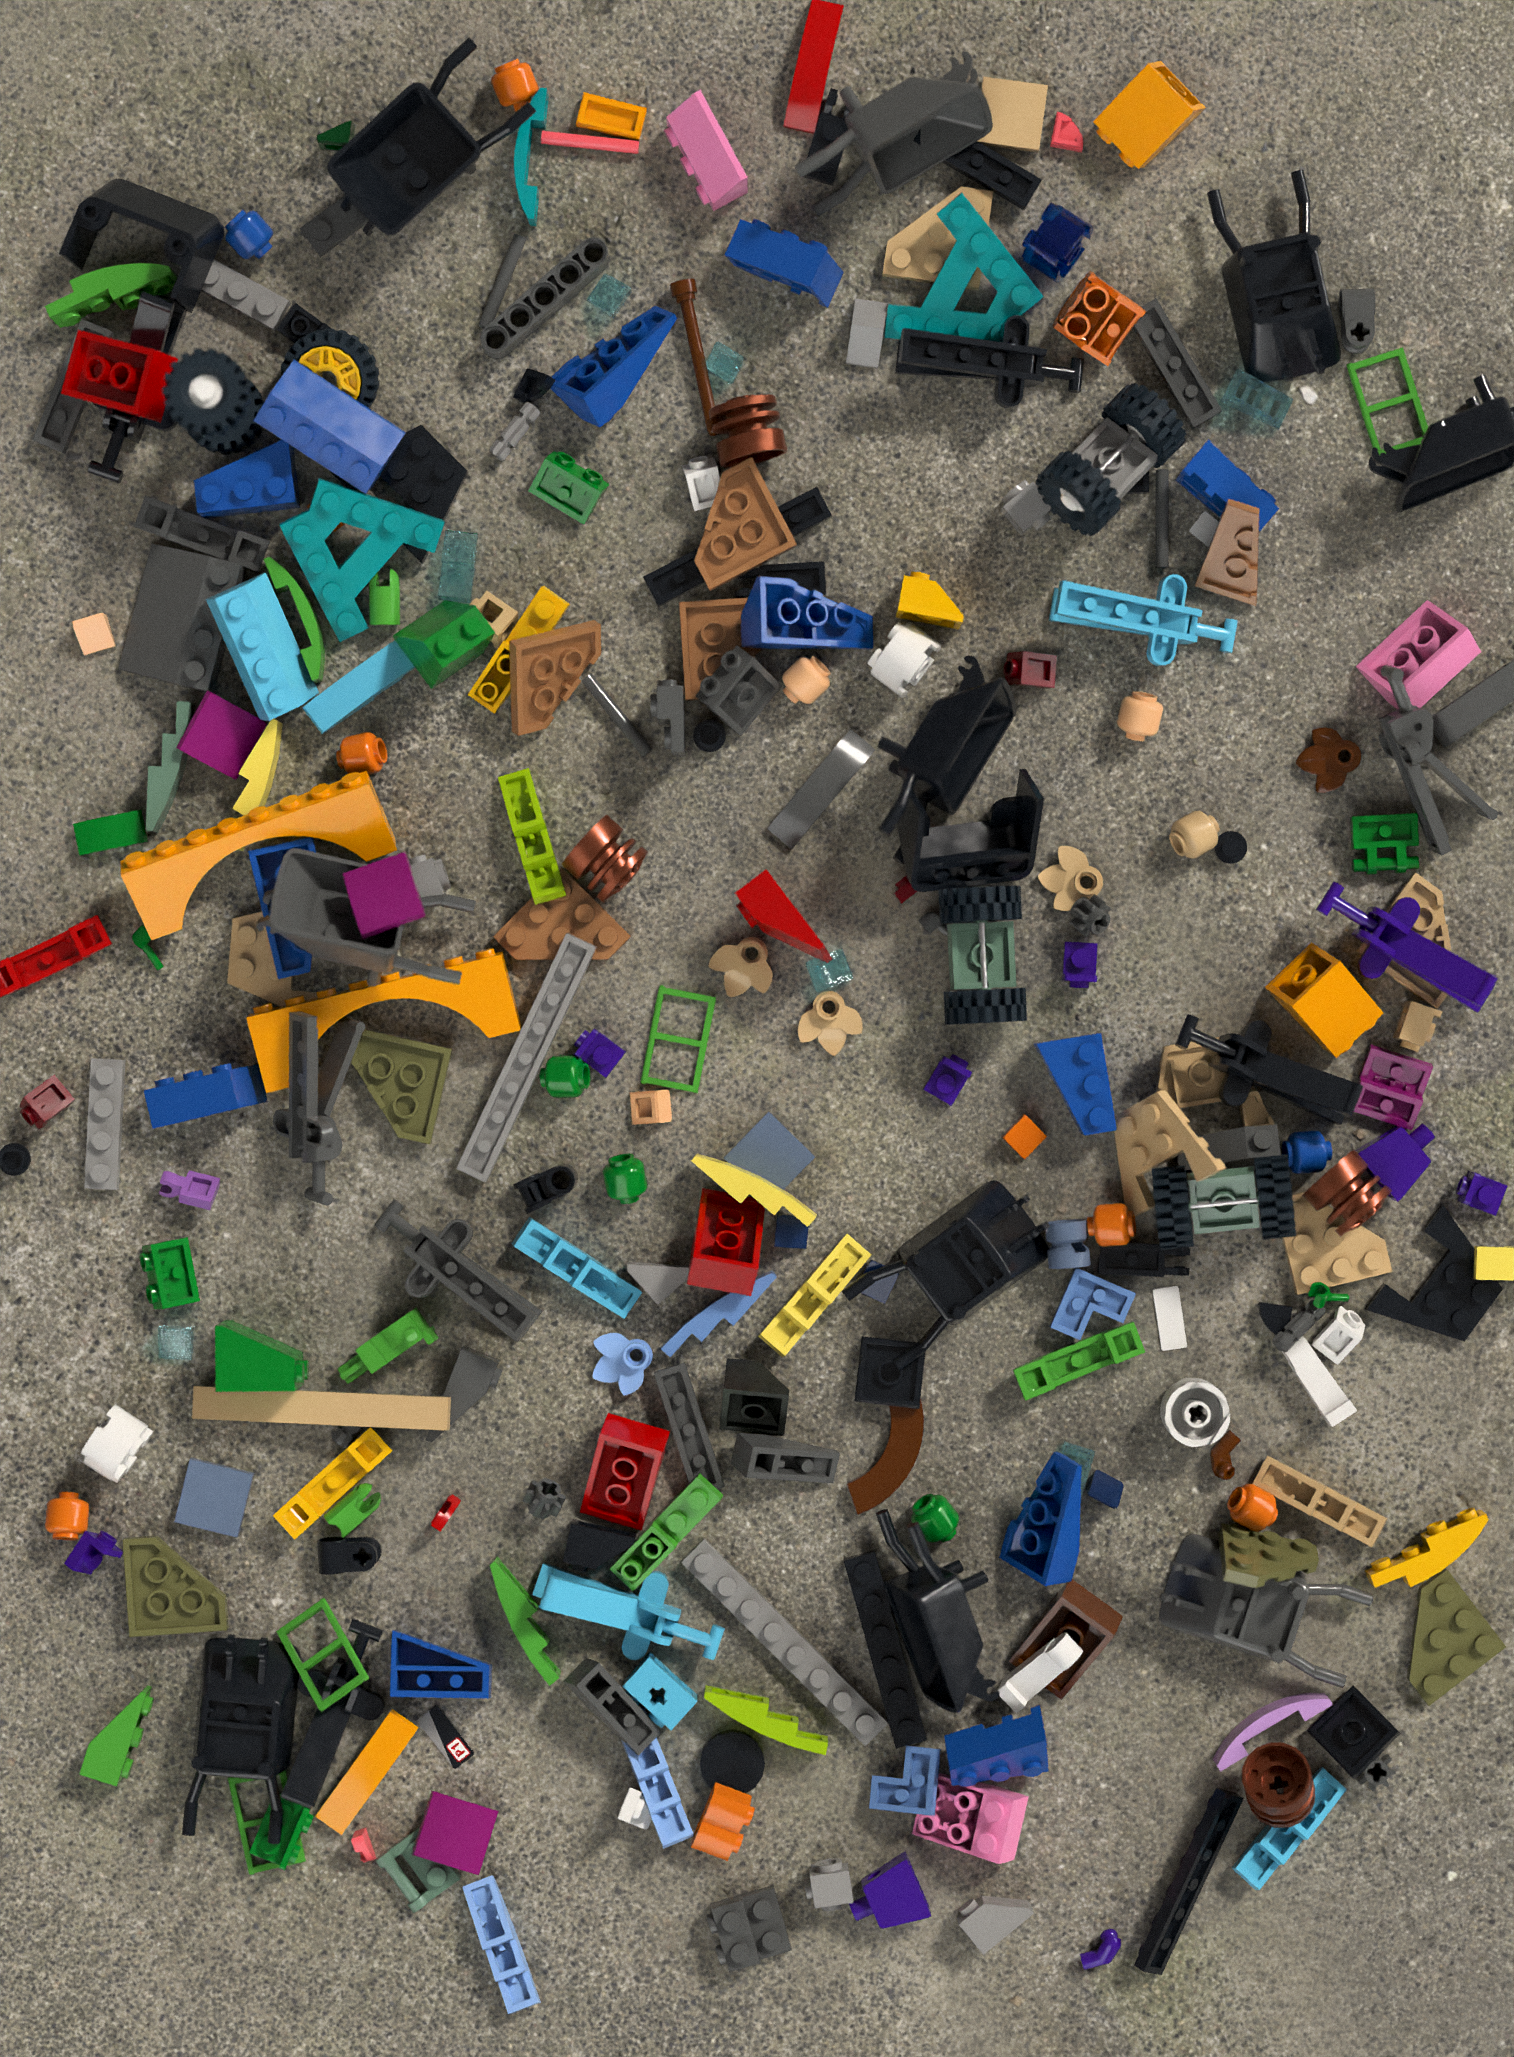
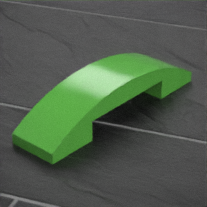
[264,557,325,684]
[1013,1321,1145,1401]

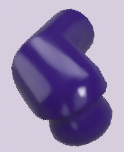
[1080,1929,1121,1970]

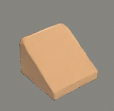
[72,613,116,655]
[630,1089,672,1125]

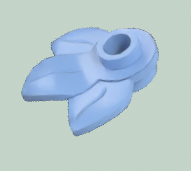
[593,1333,653,1396]

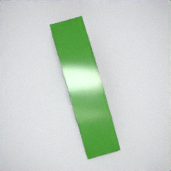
[490,1556,561,1686]

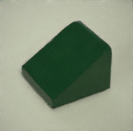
[316,121,355,151]

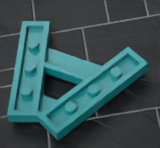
[885,192,1044,342]
[279,478,445,642]

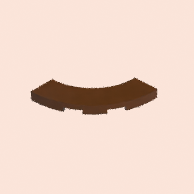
[847,1399,924,1515]

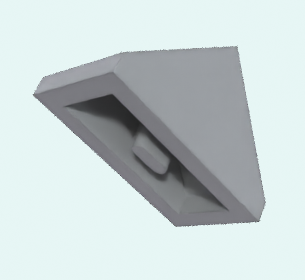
[846,298,888,369]
[627,1262,689,1305]

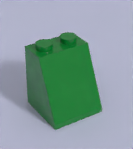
[393,600,495,689]
[215,1320,309,1392]

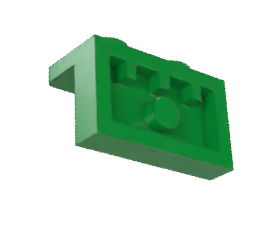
[528,451,609,525]
[139,1237,200,1309]
[249,1791,314,1871]

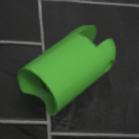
[369,568,400,625]
[324,1483,381,1538]

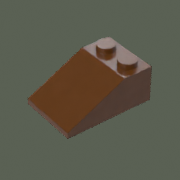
[1009,1579,1123,1700]

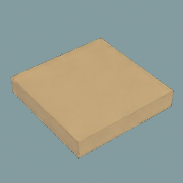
[978,76,1048,153]

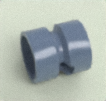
[1045,1219,1091,1269]

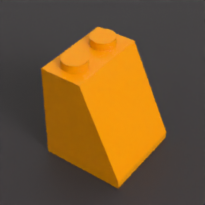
[1093,61,1206,169]
[1265,942,1384,1058]

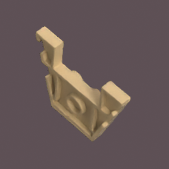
[227,911,317,1006]
[1155,1037,1275,1127]
[1114,1090,1226,1217]

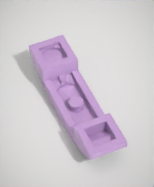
[1213,1693,1333,1772]

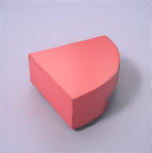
[1050,112,1083,153]
[351,1828,376,1863]

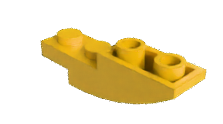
[468,586,570,714]
[1364,1508,1489,1588]

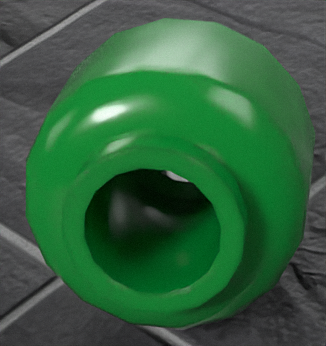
[540,1055,590,1098]
[602,1153,648,1204]
[911,1494,959,1543]

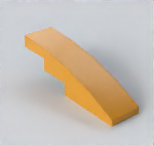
[315,1709,419,1835]

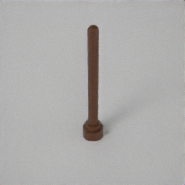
[670,278,718,436]

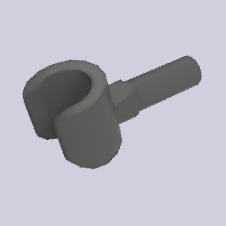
[919,912,947,936]

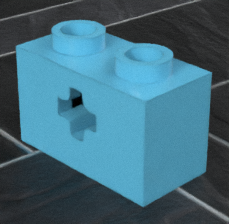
[623,1652,698,1730]

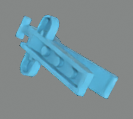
[1049,574,1238,666]
[532,1563,725,1660]

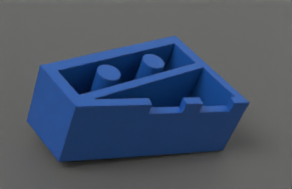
[725,219,844,308]
[194,440,300,519]
[1175,440,1279,532]
[1033,1033,1117,1136]
[144,1063,268,1129]
[390,1630,492,1699]
[944,1705,1049,1787]

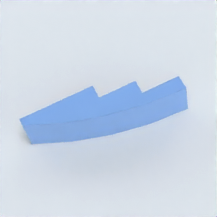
[621,1708,694,1849]
[462,1875,541,2014]

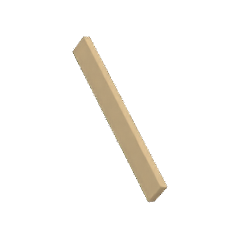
[192,1386,451,1431]

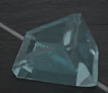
[587,273,632,319]
[706,342,744,384]
[806,948,854,992]
[158,1326,194,1360]

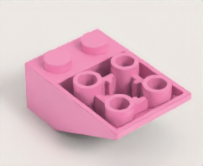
[912,1773,1029,1864]

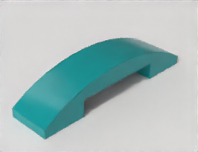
[514,88,549,226]

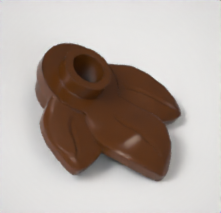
[1296,727,1362,793]

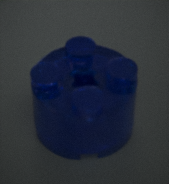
[1022,203,1094,283]

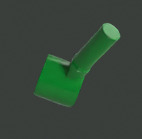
[132,925,164,971]
[1308,1282,1349,1309]

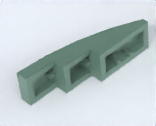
[146,701,195,833]

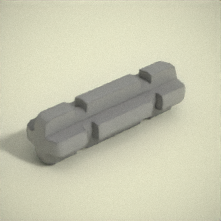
[490,402,540,461]

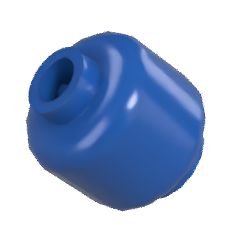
[224,210,273,259]
[1282,1131,1332,1174]

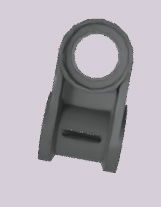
[1339,288,1375,354]

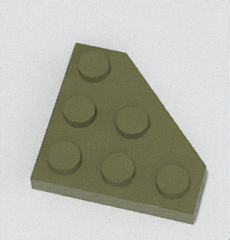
[351,1029,453,1144]
[1218,1523,1319,1588]
[122,1536,229,1637]
[1407,1568,1506,1706]

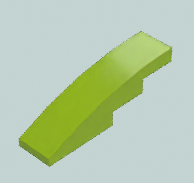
[498,768,567,905]
[704,1685,828,1756]

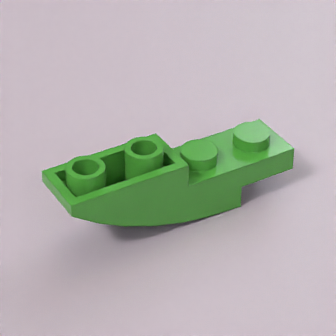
[45,263,178,328]
[610,1473,723,1591]

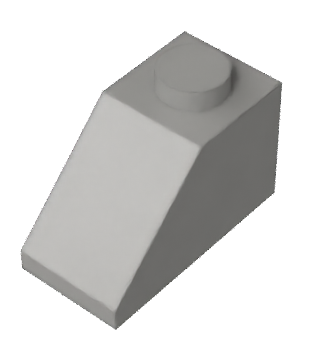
[957,1896,1034,1955]

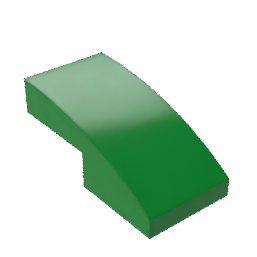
[73,810,148,856]

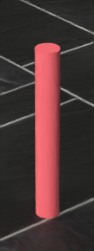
[541,131,639,154]

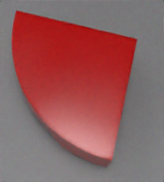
[431,1494,462,1532]

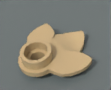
[1038,846,1103,911]
[709,937,773,997]
[798,991,863,1056]

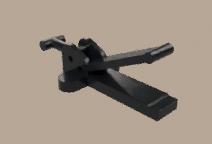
[88,292,187,483]
[895,315,1084,409]
[1175,1014,1364,1125]
[281,1618,385,1809]

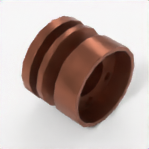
[709,394,787,468]
[561,815,648,902]
[1303,1150,1392,1237]
[1242,1743,1315,1828]

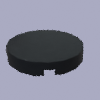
[700,1729,765,1793]

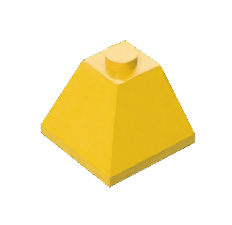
[895,572,964,630]

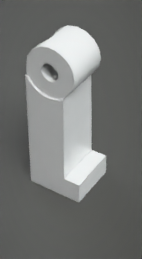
[1282,1336,1357,1427]
[997,1632,1083,1714]

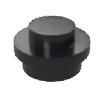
[693,719,726,752]
[1214,831,1247,864]
[0,1143,31,1176]

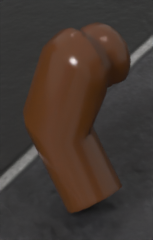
[1210,1430,1241,1480]

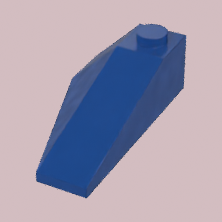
[550,306,677,428]
[741,577,873,649]
[248,837,317,979]
[999,1452,1082,1586]

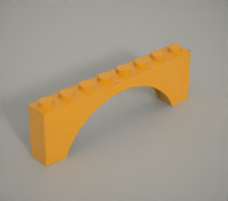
[120,771,397,940]
[246,948,522,1093]

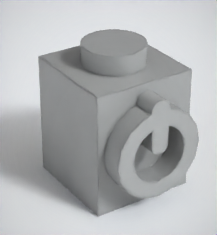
[1001,479,1051,536]
[409,855,451,897]
[804,1858,854,1911]

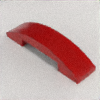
[783,0,844,134]
[0,915,112,998]

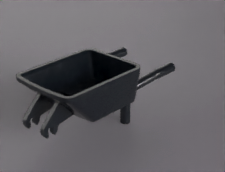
[327,37,536,236]
[1207,170,1341,384]
[1368,374,1514,513]
[878,656,1016,865]
[842,1180,1050,1371]
[876,1509,1000,1714]
[182,1634,301,1844]

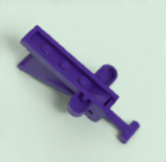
[1316,881,1498,1013]

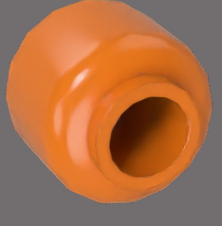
[491,59,539,111]
[336,732,387,775]
[1087,1203,1136,1247]
[1227,1483,1278,1532]
[45,1492,89,1540]

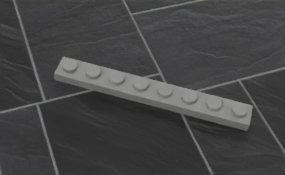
[456,933,597,1183]
[681,1538,888,1746]

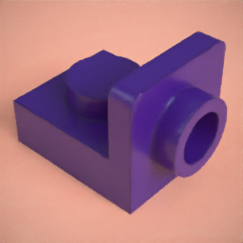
[1062,942,1098,988]
[574,1028,626,1078]
[923,1054,972,1106]
[1456,1171,1507,1216]
[64,1531,123,1575]

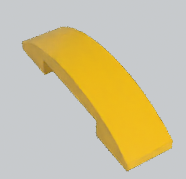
[273,1427,393,1540]

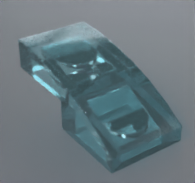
[438,530,478,603]

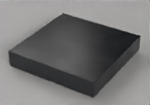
[854,1336,926,1409]
[1307,1685,1401,1780]

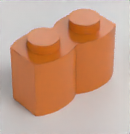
[691,1782,755,1861]

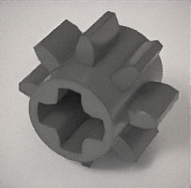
[1070,894,1111,937]
[523,1478,566,1520]
[1357,1754,1396,1791]

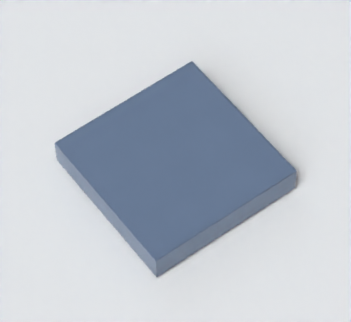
[724,1111,815,1190]
[174,1458,254,1538]

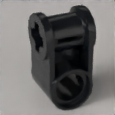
[513,1164,578,1214]
[317,1536,382,1575]

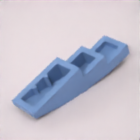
[661,1271,777,1357]

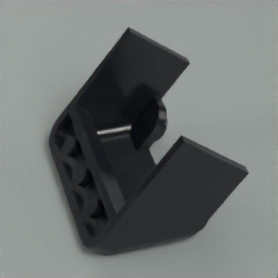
[59,178,224,313]
[897,769,1044,892]

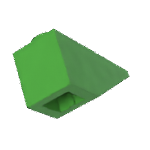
[79,1685,154,1787]

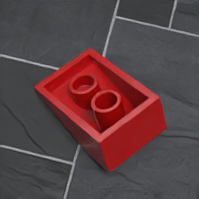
[61,330,178,423]
[735,869,833,963]
[687,1188,765,1296]
[580,1413,670,1531]

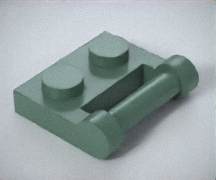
[375,1825,461,1913]

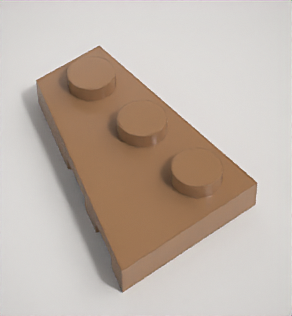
[1195,498,1260,606]

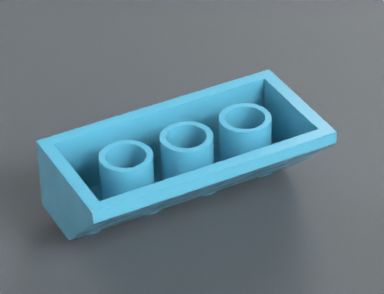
[206,573,319,721]

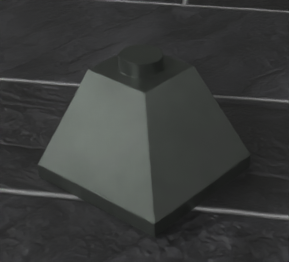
[720,1358,789,1436]

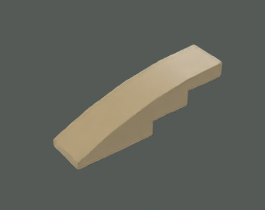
[1253,1455,1388,1547]

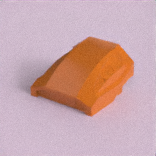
[1053,271,1146,366]

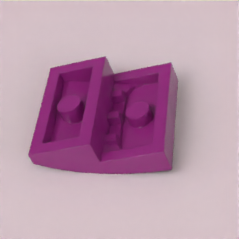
[176,690,267,780]
[343,852,426,939]
[1354,1044,1433,1130]
[412,1791,499,1875]

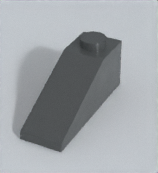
[1177,1124,1281,1173]
[426,1346,503,1443]
[731,1433,840,1483]
[564,1658,661,1755]

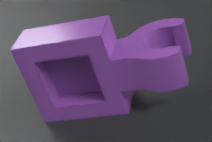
[159,1170,220,1210]

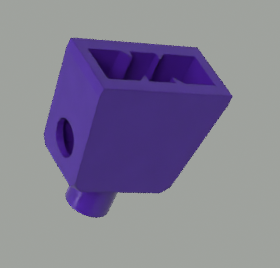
[1355,1123,1435,1202]
[849,1851,931,1929]

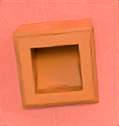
[1001,1114,1047,1160]

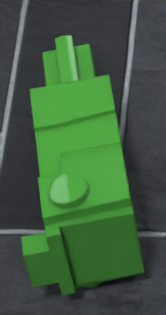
[338,1308,439,1384]

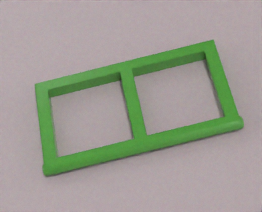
[1346,347,1428,455]
[640,985,716,1093]
[276,1598,369,1712]
[228,1771,306,1875]

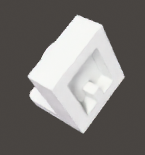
[682,456,720,511]
[1312,1306,1365,1365]
[617,1787,652,1829]

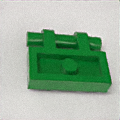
[1350,813,1419,875]

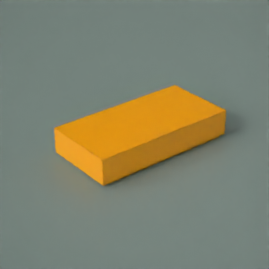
[576,92,647,142]

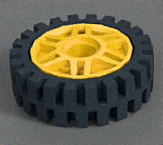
[279,329,380,408]

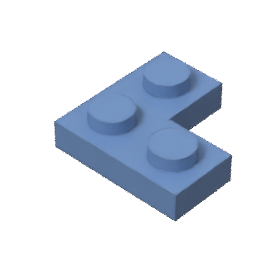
[1049,1268,1136,1340]
[869,1746,941,1816]

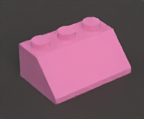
[664,90,748,211]
[1356,600,1481,709]

